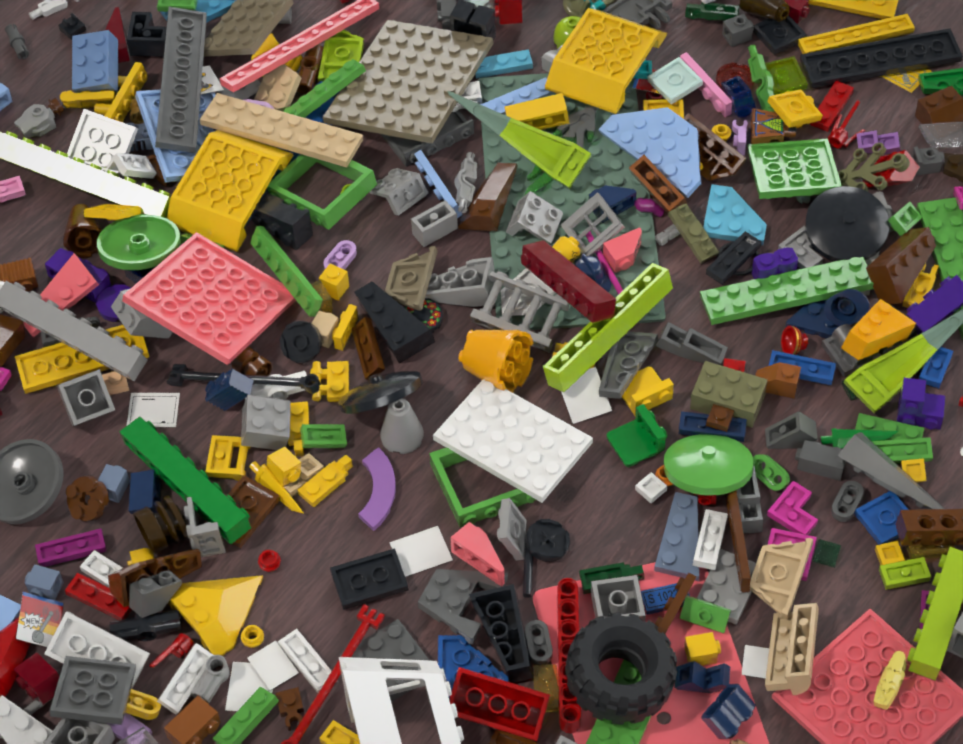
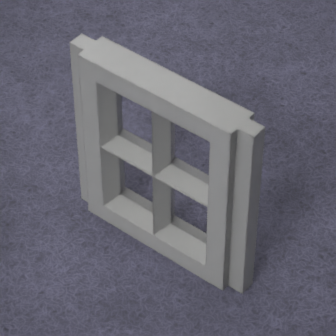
[561,192,625,256]

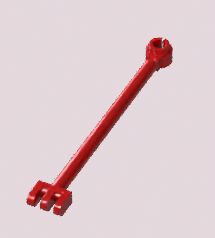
[281,604,385,744]

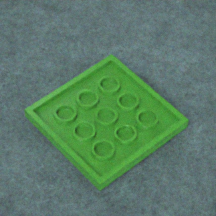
[747,139,842,199]

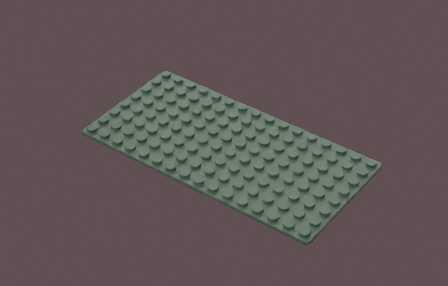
[478,73,666,330]

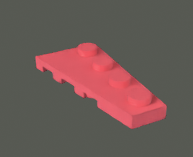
[24,253,99,337]

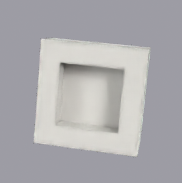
[635,472,667,503]

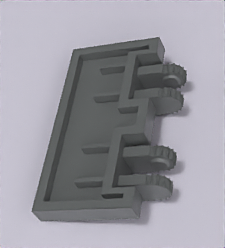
[602,0,672,29]

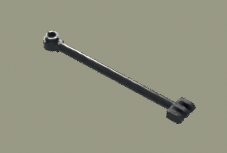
[166,364,321,394]

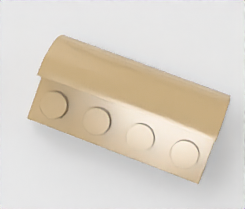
[765,603,819,695]

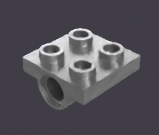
[821,324,882,377]

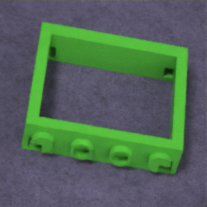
[267,154,377,230]
[429,447,536,527]

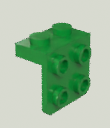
[606,404,667,467]

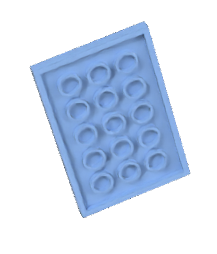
[135,90,215,183]

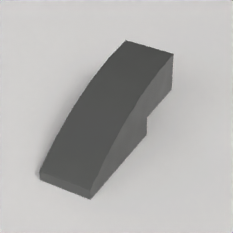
[655,322,728,365]
[736,465,763,534]

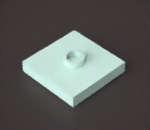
[647,57,703,105]

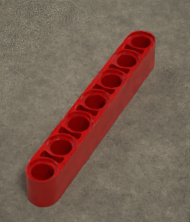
[557,578,581,733]

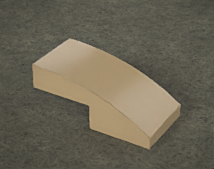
[284,453,324,497]

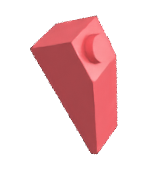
[451,522,505,587]

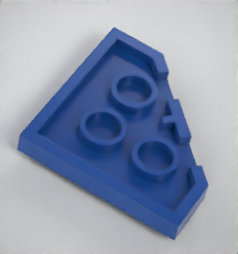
[438,635,508,698]

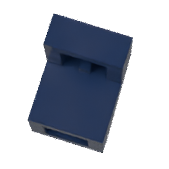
[674,661,731,693]

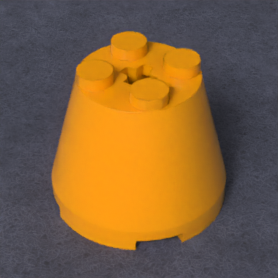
[458,330,533,393]

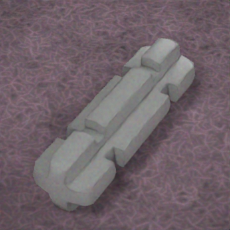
[656,224,680,246]

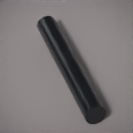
[523,535,533,598]

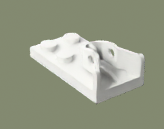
[44,612,150,689]

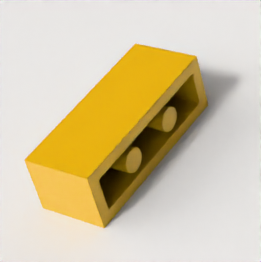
[504,93,569,130]

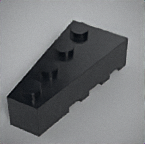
[469,584,534,683]

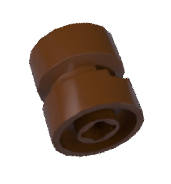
[232,346,273,376]

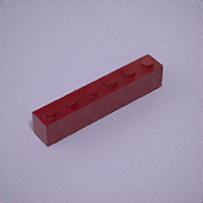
[521,240,616,323]

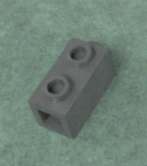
[795,440,846,481]

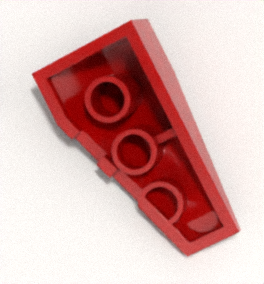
[0,617,31,697]

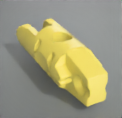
[874,650,907,710]

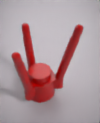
[827,100,865,149]
[149,633,194,668]

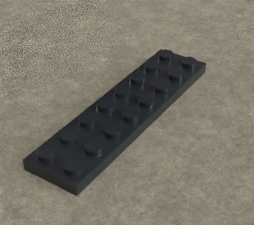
[800,28,963,88]

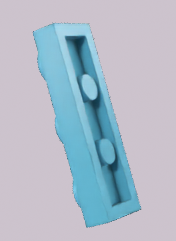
[475,49,533,79]

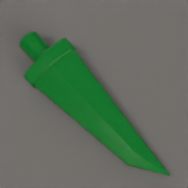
[821,428,898,449]

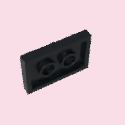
[330,548,409,610]

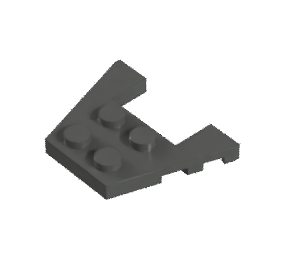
[418,569,508,644]

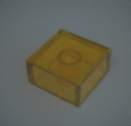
[311,280,333,314]

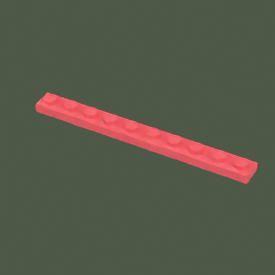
[220,0,379,93]

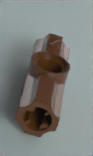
[297,44,324,95]

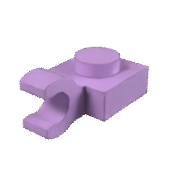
[732,120,748,155]

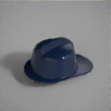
[574,254,611,293]
[824,289,870,326]

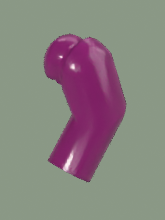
[634,198,664,217]

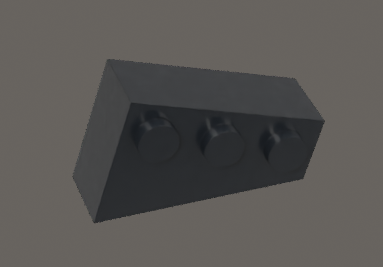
[251,193,313,251]

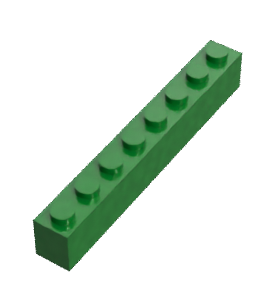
[119,416,251,545]

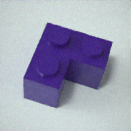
[897,377,945,429]

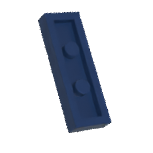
[678,411,747,442]

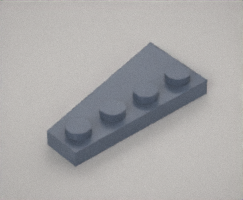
[654,492,699,581]

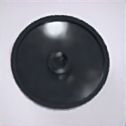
[805,186,889,262]
[338,371,423,414]

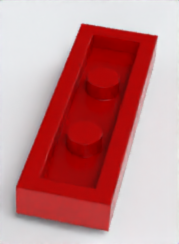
[810,81,854,132]
[65,573,132,620]

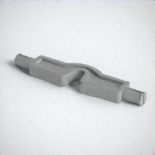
[454,152,477,213]

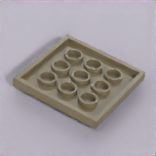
[203,0,294,57]

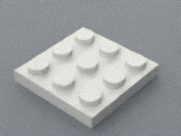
[67,109,138,178]

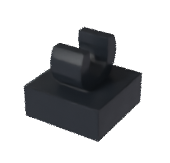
[58,13,86,40]

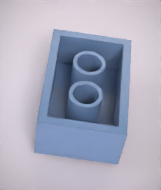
[72,30,118,93]

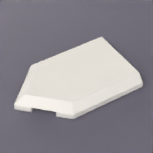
[501,268,556,316]

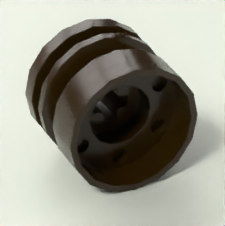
[133,495,188,555]

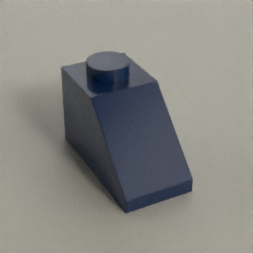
[589,185,636,223]

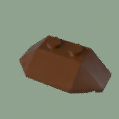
[684,113,747,181]

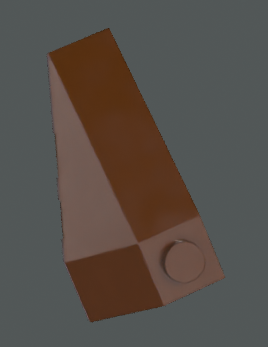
[458,163,518,231]

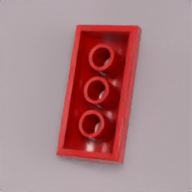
[449,667,550,741]

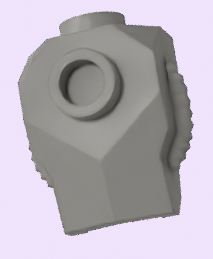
[14,104,56,137]

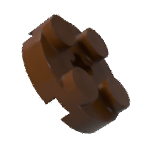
[66,476,109,521]

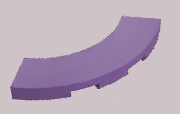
[358,447,396,531]

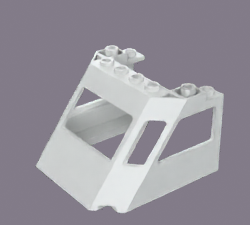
[339,657,464,744]

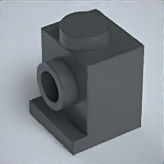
[437,0,456,29]
[912,147,945,176]

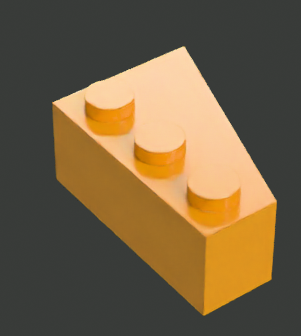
[841,299,916,360]

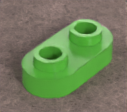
[753,454,790,491]

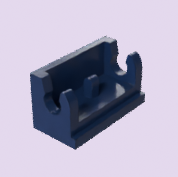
[129,469,162,514]

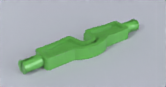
[748,45,775,112]

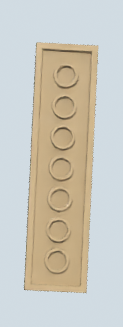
[200,93,363,167]

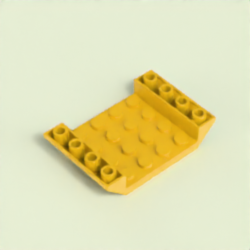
[545,8,667,114]
[167,130,293,252]

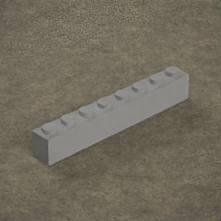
[0,281,148,381]

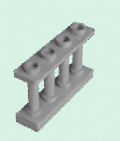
[470,271,570,353]

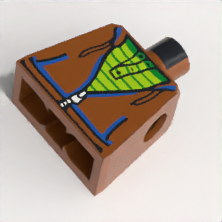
[751,109,796,144]

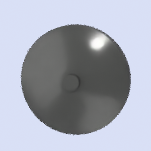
[0,439,64,524]

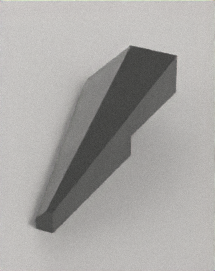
[835,432,945,509]

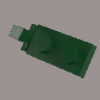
[685,2,740,21]
[579,562,644,594]

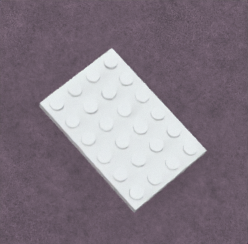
[433,379,593,503]

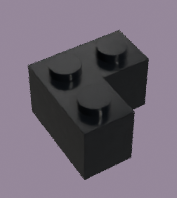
[126,12,167,57]

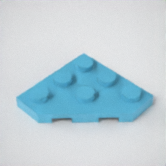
[703,184,767,245]

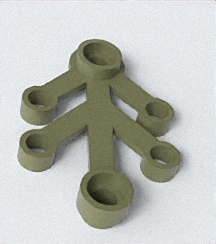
[838,142,910,192]

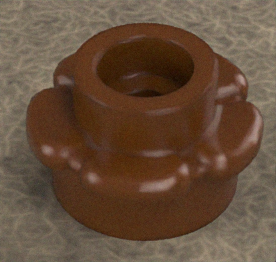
[47,97,65,116]

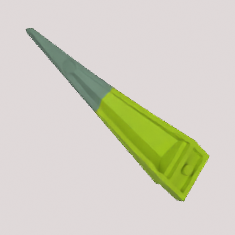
[447,91,591,189]
[844,309,963,413]

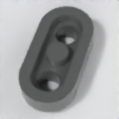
[831,481,864,522]
[525,620,553,665]

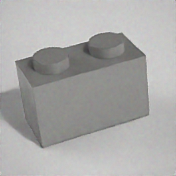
[411,200,458,247]

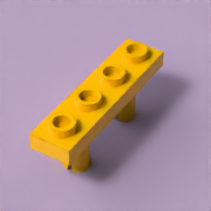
[94,62,148,123]

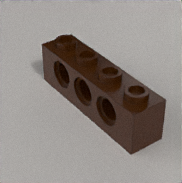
[895,509,963,546]

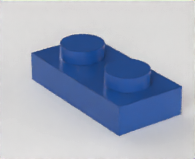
[919,347,953,388]

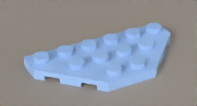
[599,107,701,198]

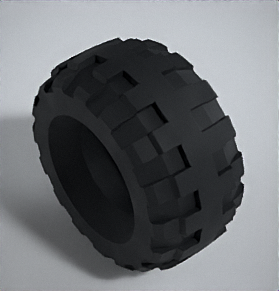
[565,612,677,725]

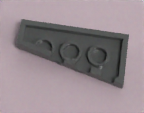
[599,331,658,399]

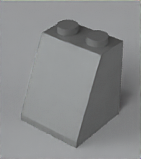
[111,288,173,339]

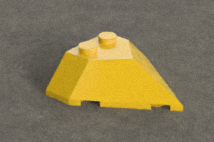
[167,575,263,656]

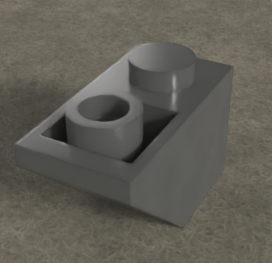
[129,570,182,618]

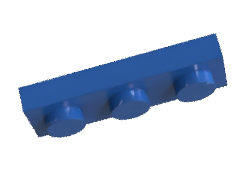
[769,350,836,385]

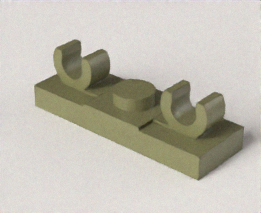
[668,204,719,264]

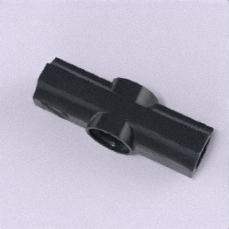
[109,610,182,641]

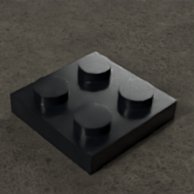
[753,15,807,55]

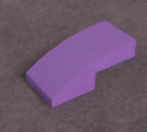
[857,130,901,154]

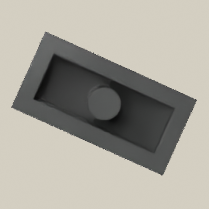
[765,411,818,449]

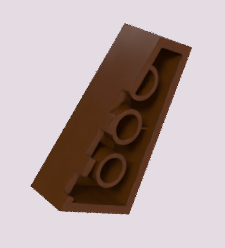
[866,227,936,304]

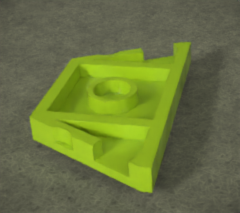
[318,30,364,82]

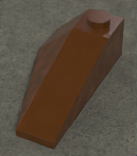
[108,549,202,607]

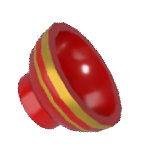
[781,326,808,355]

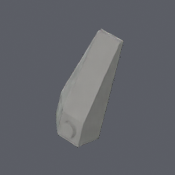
[425,257,495,307]

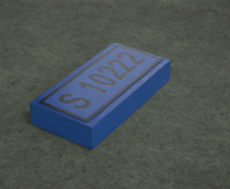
[641,583,690,615]

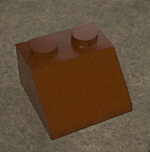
[915,86,963,142]

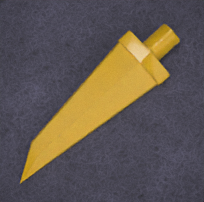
[249,461,304,514]

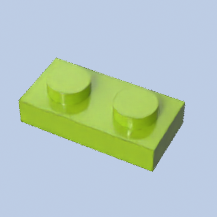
[879,557,931,590]

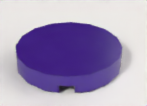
[96,285,131,322]

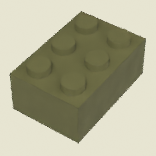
[690,361,768,428]

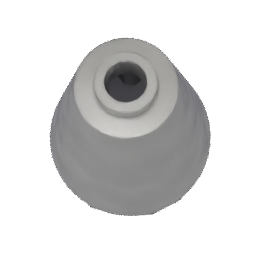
[380,398,424,454]

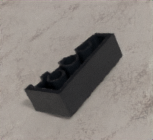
[354,281,435,364]

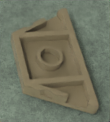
[385,246,438,310]

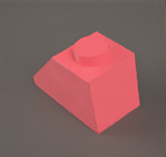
[603,227,642,273]

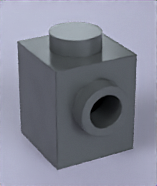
[722,14,754,47]

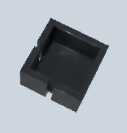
[450,0,496,41]

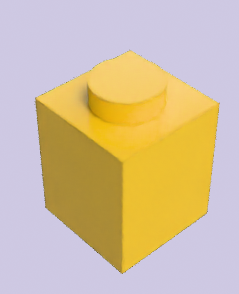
[319,263,349,301]
[267,446,301,487]
[684,632,721,666]

